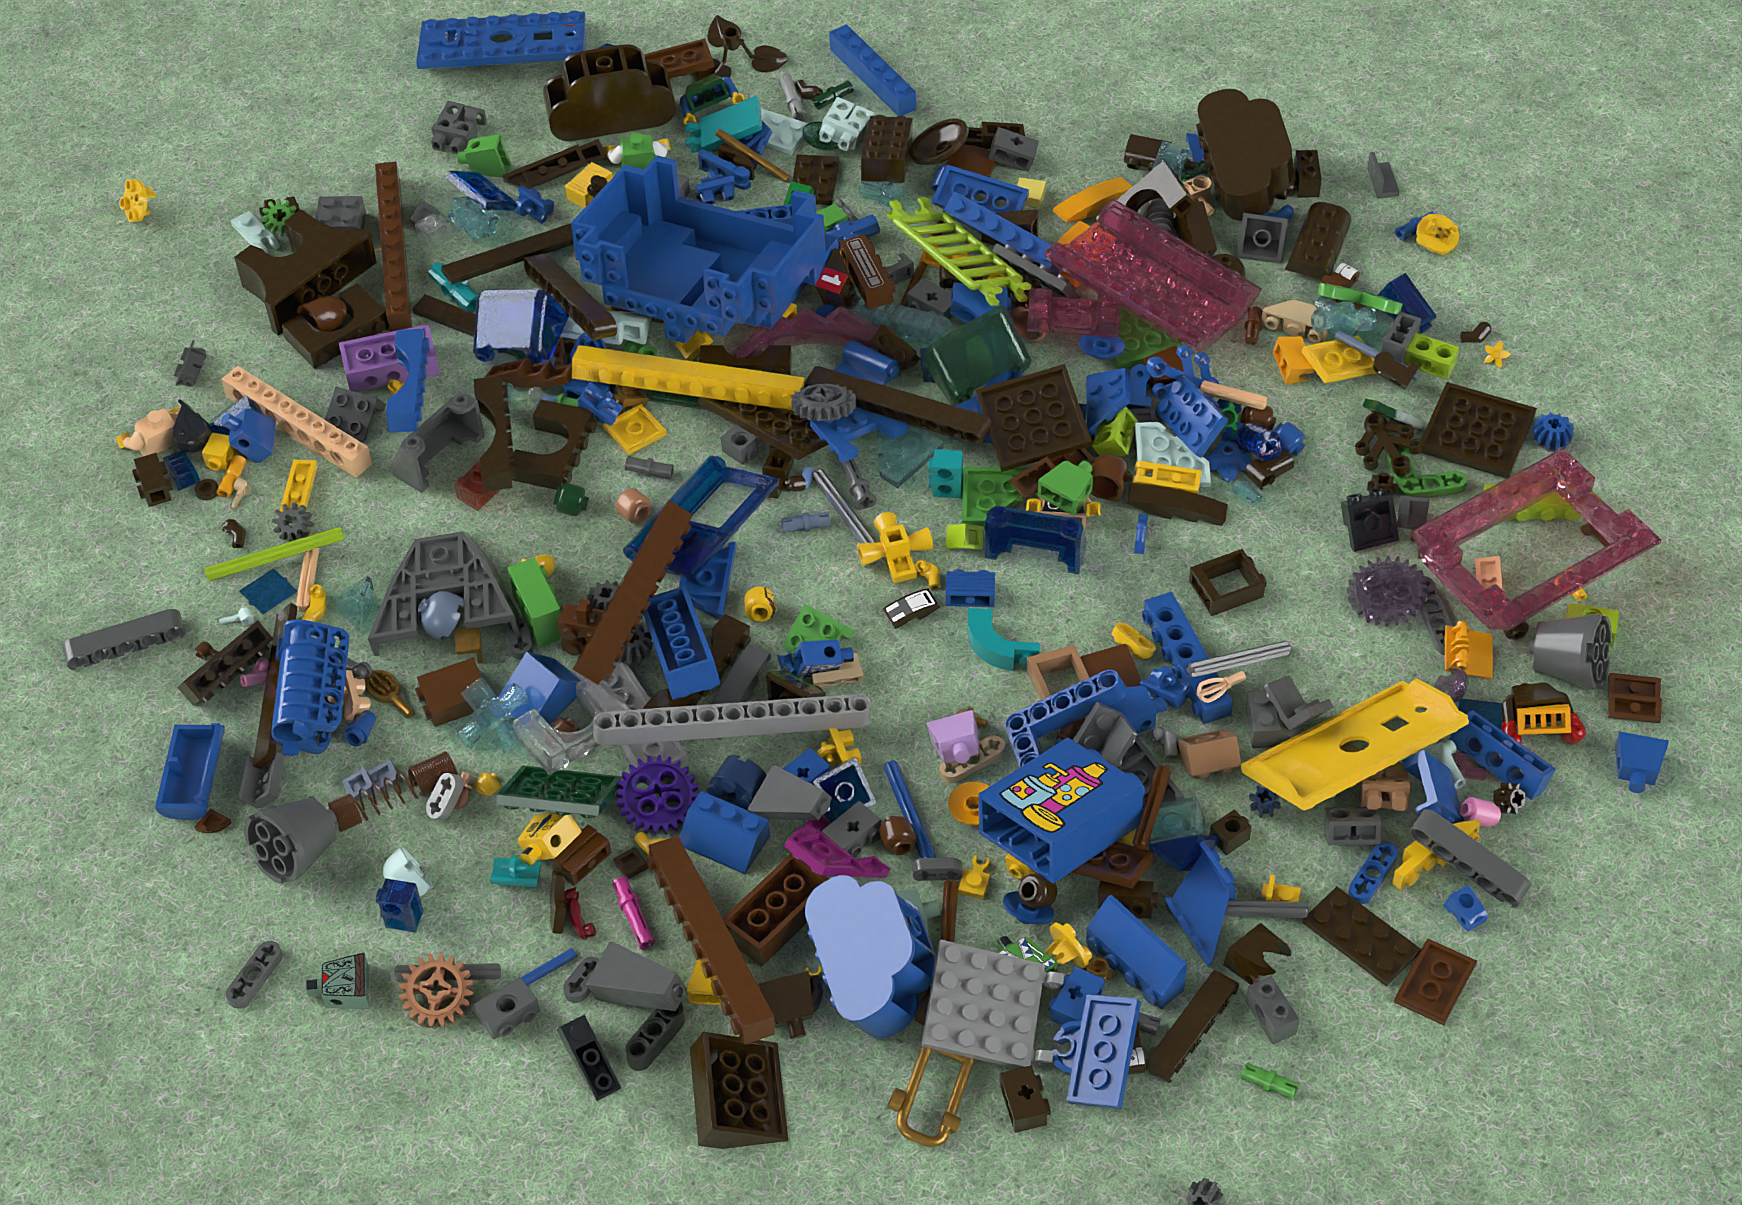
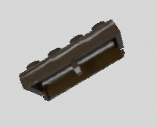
[1285,202,1351,281]

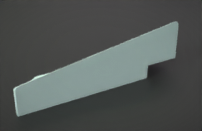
[537,306,652,345]

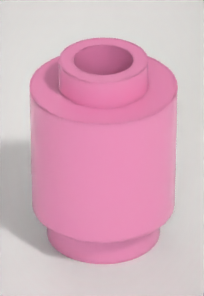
[1460,797,1501,827]

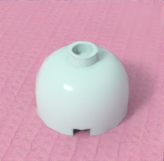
[383,847,434,900]

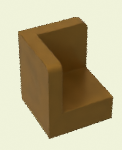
[455,627,483,663]

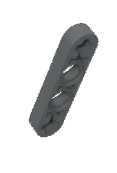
[1411,576,1453,655]

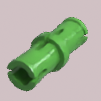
[1241,1062,1299,1100]

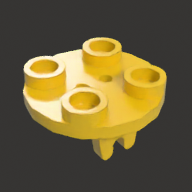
[120,179,156,222]
[1416,214,1459,255]
[1045,922,1092,969]

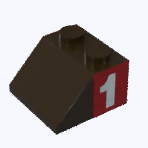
[815,248,858,313]

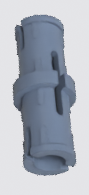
[781,512,831,533]

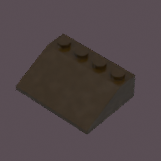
[690,1032,788,1149]

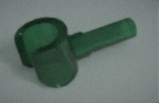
[1180,160,1205,181]

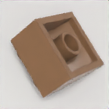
[1177,729,1241,779]

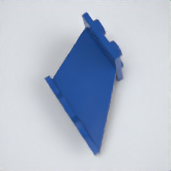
[1164,841,1237,967]

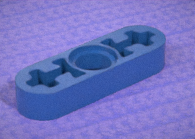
[1348,841,1398,904]

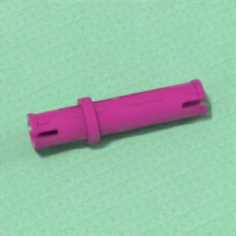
[612,877,656,950]

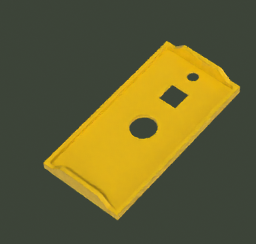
[1241,678,1469,811]

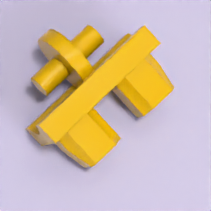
[817,728,862,775]

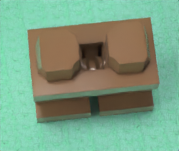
[1356,762,1410,811]

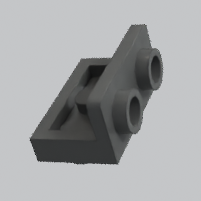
[239,751,285,808]

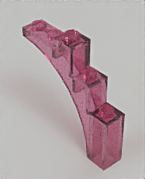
[734,306,880,358]

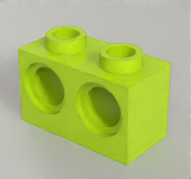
[1404,333,1460,380]
[1092,407,1138,457]

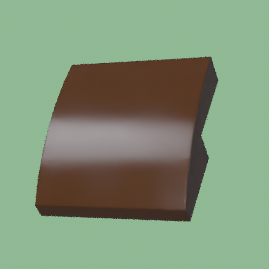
[945,145,997,177]
[1080,643,1141,687]
[1608,673,1662,723]

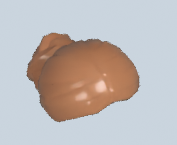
[1011,307,1049,343]

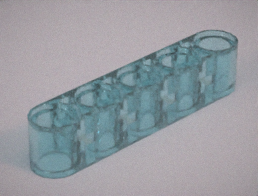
[845,296,953,346]

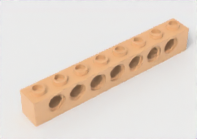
[221,366,372,478]

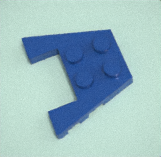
[810,407,909,463]

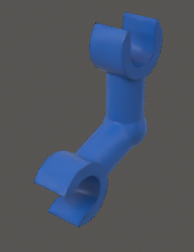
[1134,513,1148,554]

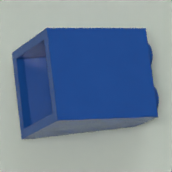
[496,652,587,732]

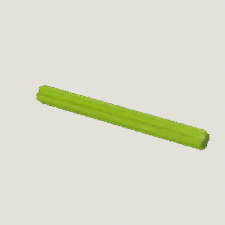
[204,527,344,581]

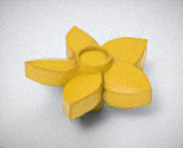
[1484,341,1511,368]

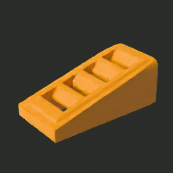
[1517,704,1571,735]

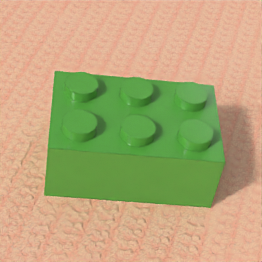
[507,557,564,648]

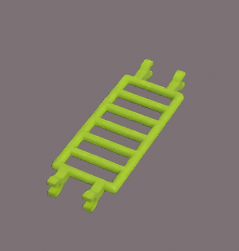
[886,197,1031,306]

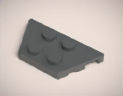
[1118,735,1185,809]

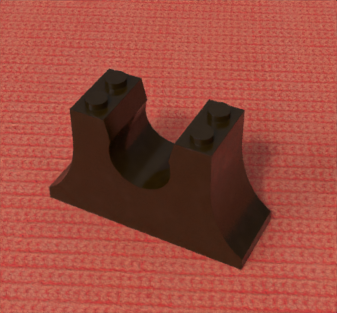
[234,209,377,335]

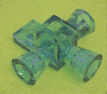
[1311,296,1378,337]
[455,677,529,753]

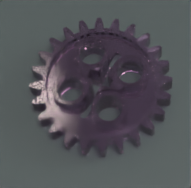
[1347,556,1428,627]

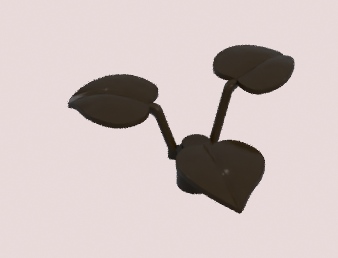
[696,15,788,81]

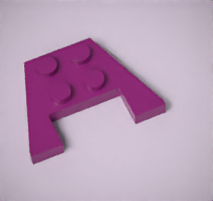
[784,816,891,878]

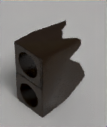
[1223,923,1292,985]

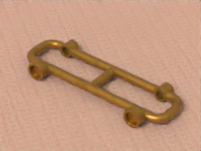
[887,985,975,1148]

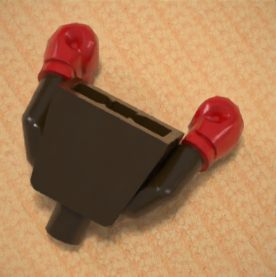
[1501,682,1586,745]

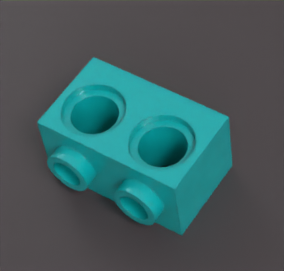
[928,449,963,499]

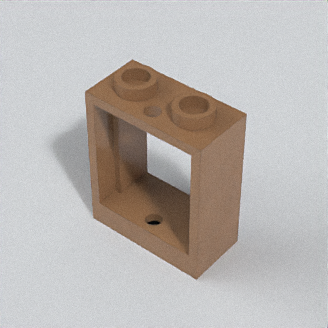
[1027,645,1091,708]

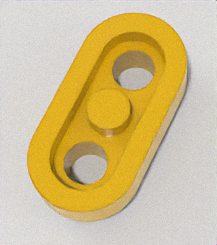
[1112,622,1156,660]

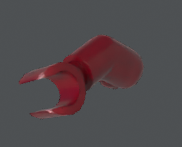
[565,887,596,940]

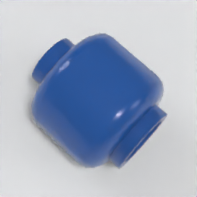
[1269,422,1305,456]

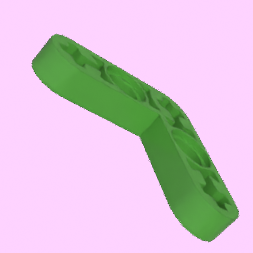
[1317,283,1403,315]
[1386,445,1467,498]

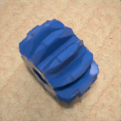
[1533,412,1574,452]

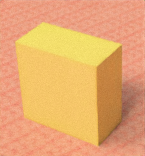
[1017,178,1046,208]

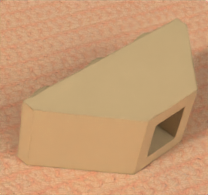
[1261,299,1329,343]

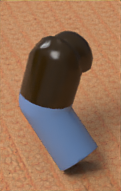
[784,467,815,492]

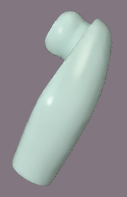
[1437,740,1466,789]

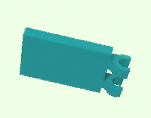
[685,95,762,153]

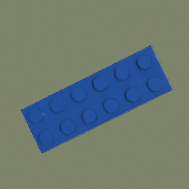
[643,586,721,700]

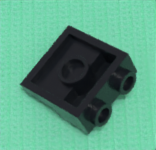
[1340,488,1399,552]

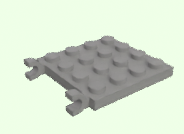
[921,940,1064,1069]

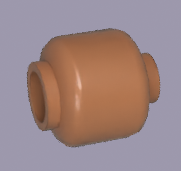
[616,488,651,523]

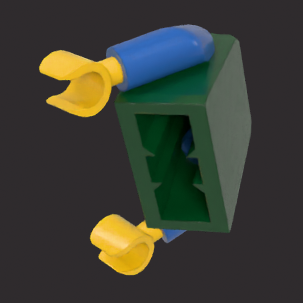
[680,74,745,125]

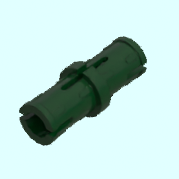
[813,80,854,110]

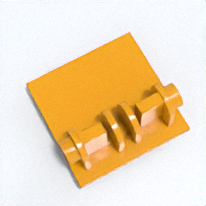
[1445,621,1493,679]

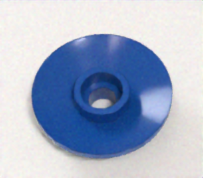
[1079,332,1125,359]
[1003,891,1054,925]

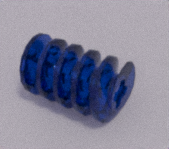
[1237,422,1282,461]

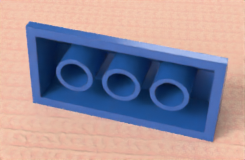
[1086,895,1187,1009]

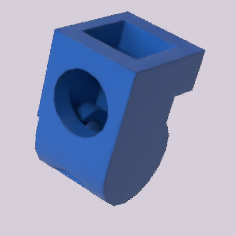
[1443,885,1488,931]

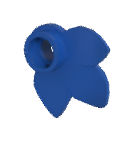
[1206,440,1252,483]

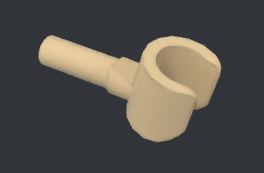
[230,478,251,509]

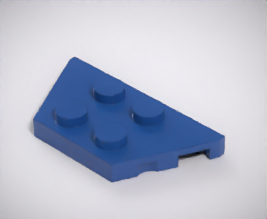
[1086,368,1131,436]
[679,542,736,620]

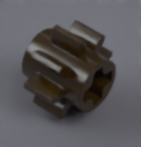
[1367,473,1398,494]
[1493,782,1526,814]

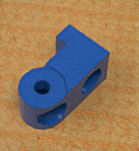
[1126,364,1152,410]

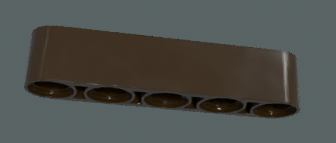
[1145,970,1240,1083]

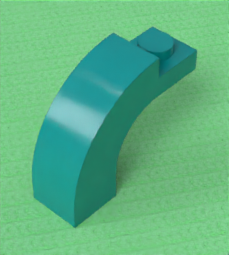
[967,608,1040,671]

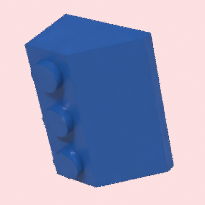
[679,791,770,874]

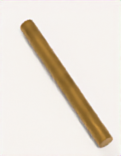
[715,128,790,182]

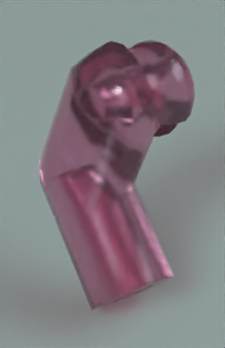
[1453,752,1486,781]

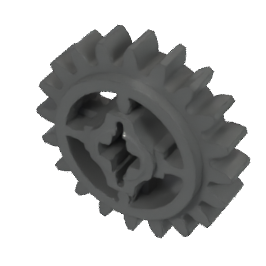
[791,384,856,421]

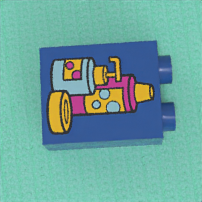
[978,738,1145,883]

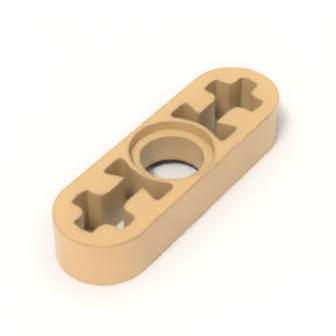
[940,736,1005,783]

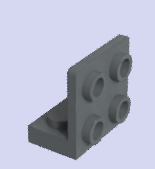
[325,386,386,442]
[1264,675,1334,730]
[1073,701,1137,768]

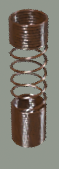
[328,751,458,832]

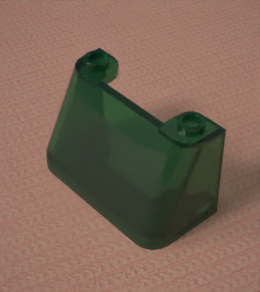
[924,305,1032,406]

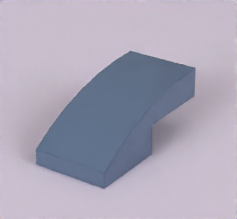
[342,759,403,800]

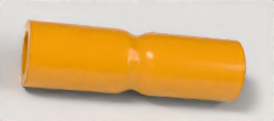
[216,455,247,498]

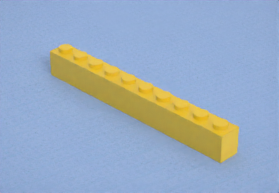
[572,345,805,410]

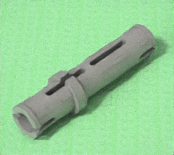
[779,72,806,121]

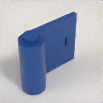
[834,340,899,386]

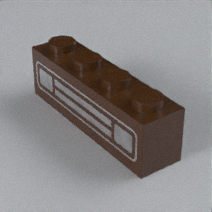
[839,234,896,310]

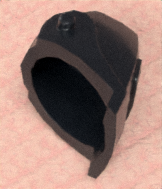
[172,399,213,453]

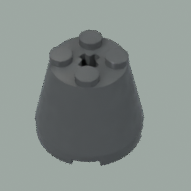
[1529,614,1612,690]
[244,796,337,884]

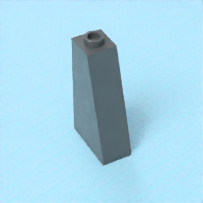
[586,942,687,1011]

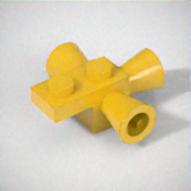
[857,512,933,584]

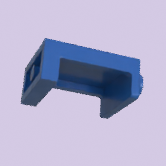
[1402,750,1464,824]

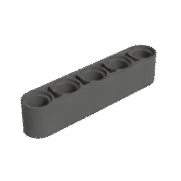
[62,609,186,671]
[1410,809,1531,908]

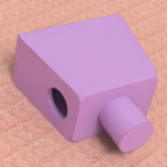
[926,710,979,763]

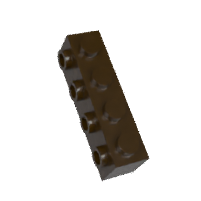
[177,620,274,706]

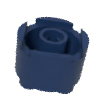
[707,755,767,811]

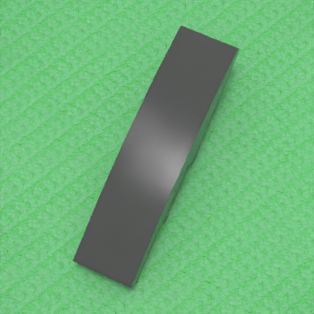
[711,643,771,740]

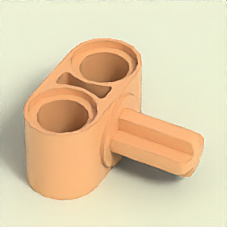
[1183,176,1214,218]

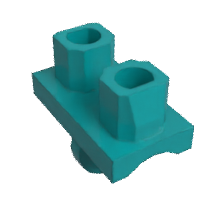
[490,855,542,888]

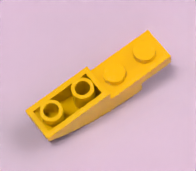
[1392,820,1481,890]

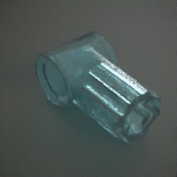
[859,181,905,210]

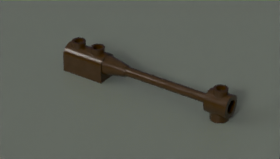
[1124,134,1297,200]

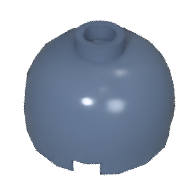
[418,591,464,642]

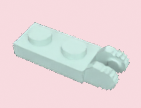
[231,211,280,254]

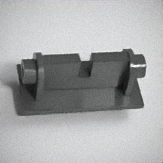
[174,340,207,387]

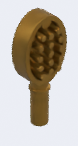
[365,670,415,719]

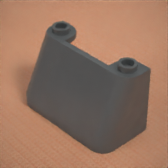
[391,394,485,493]

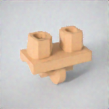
[327,670,371,720]

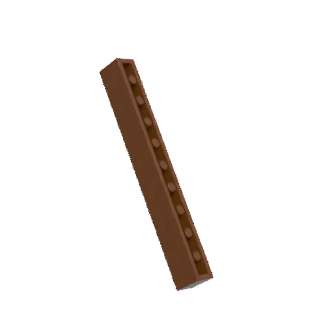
[375,161,413,332]
[572,500,693,685]
[646,836,775,1045]

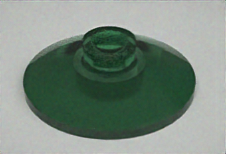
[802,121,839,151]

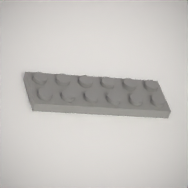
[575,661,688,768]

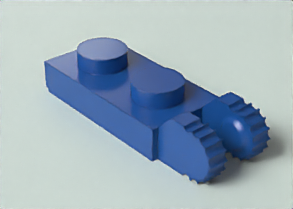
[698,149,751,190]

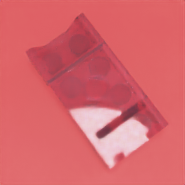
[1027,288,1120,338]

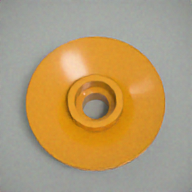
[948,782,990,826]

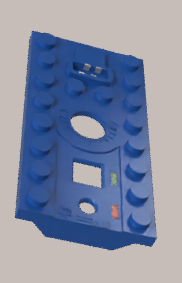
[416,10,586,69]

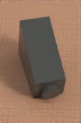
[748,764,832,820]

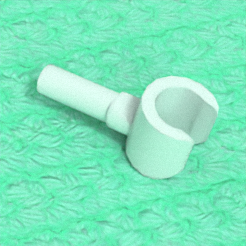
[219,607,255,626]

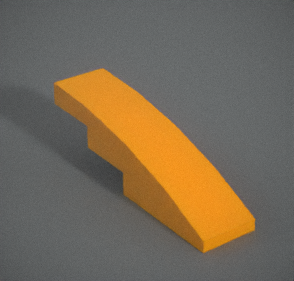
[1053,177,1133,223]

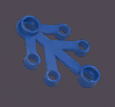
[1146,345,1219,399]

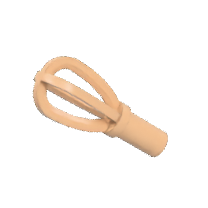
[1196,671,1246,703]

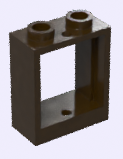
[1189,549,1267,616]

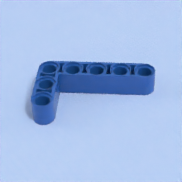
[1005,670,1127,767]

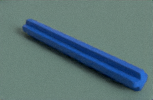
[884,760,937,858]

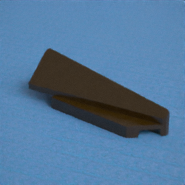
[502,139,607,189]

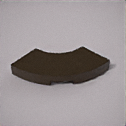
[550,871,566,934]

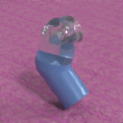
[528,387,559,406]

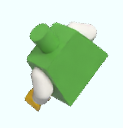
[604,132,671,169]

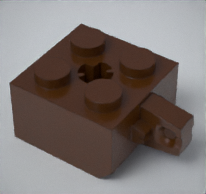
[558,599,604,656]

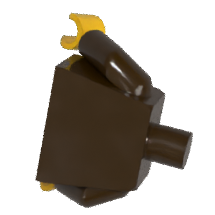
[758,966,824,1040]

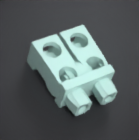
[819,97,874,151]

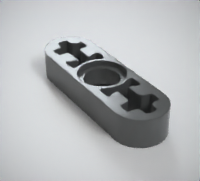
[226,941,282,1009]

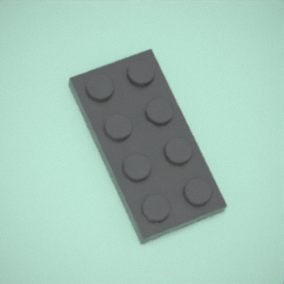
[992,243,1081,304]

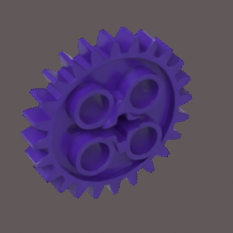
[616,755,699,836]

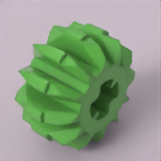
[261,199,296,237]

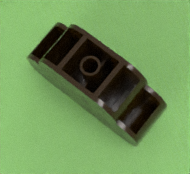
[543,44,676,141]
[1196,89,1294,221]

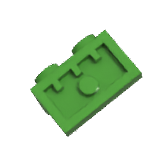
[782,604,854,654]

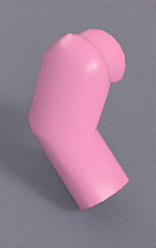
[240,658,269,687]

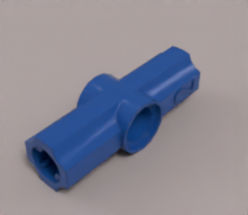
[825,214,880,249]

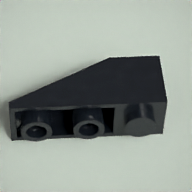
[557,1014,621,1101]

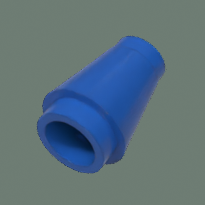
[344,710,376,746]

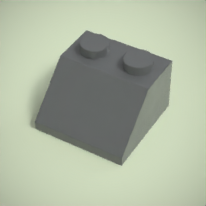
[1237,213,1289,263]
[1246,690,1301,748]

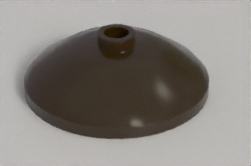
[909,118,969,165]

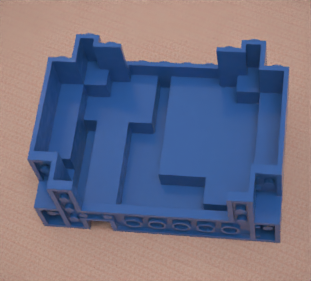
[571,155,838,344]

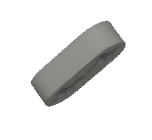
[426,773,463,820]

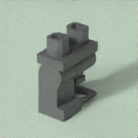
[431,101,487,155]

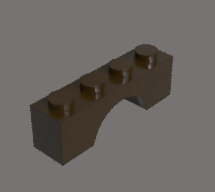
[699,345,792,375]

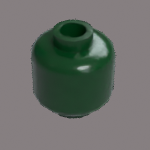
[553,483,589,516]

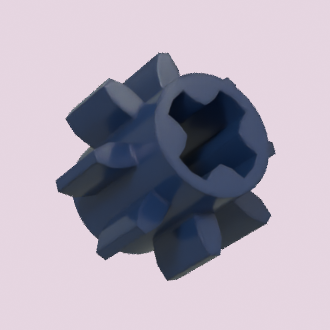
[1249,786,1281,818]

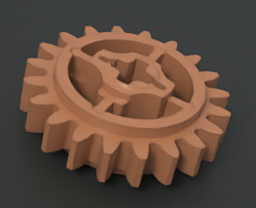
[399,953,474,1028]

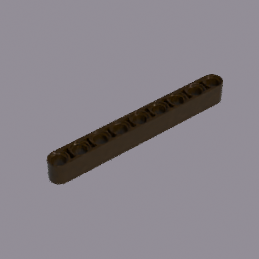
[524,253,617,340]
[804,366,992,445]

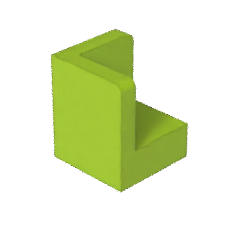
[946,524,984,551]

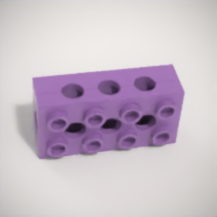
[339,324,440,392]

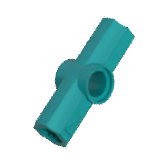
[428,262,482,313]

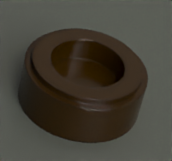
[195,479,218,500]

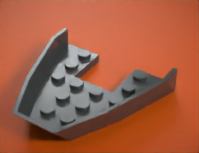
[368,531,520,656]

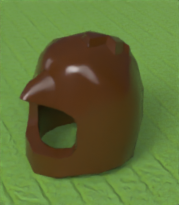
[297,295,347,332]
[1091,454,1133,501]

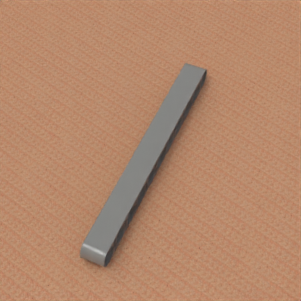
[593,694,871,746]

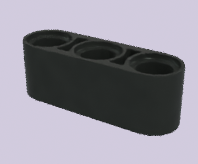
[625,1002,685,1071]

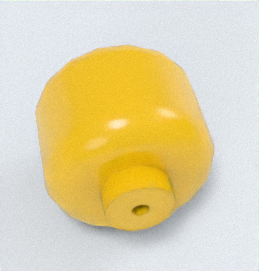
[474,772,501,796]

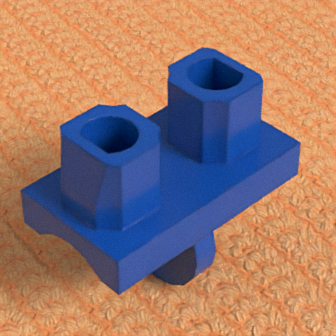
[695,170,735,205]
[515,186,554,224]
[577,382,623,426]
[1140,666,1191,709]

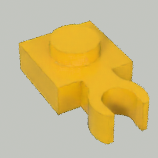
[958,855,990,900]

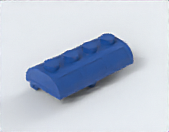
[155,723,225,820]

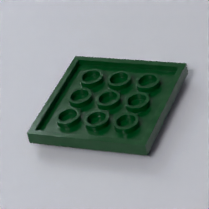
[496,765,622,818]

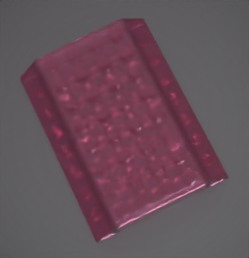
[1044,199,1262,354]

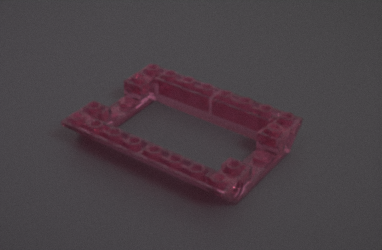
[1412,448,1662,630]

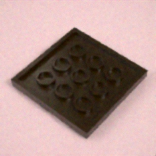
[975,364,1092,472]
[1421,382,1537,479]

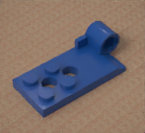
[931,165,1029,213]

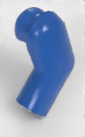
[1263,205,1294,220]

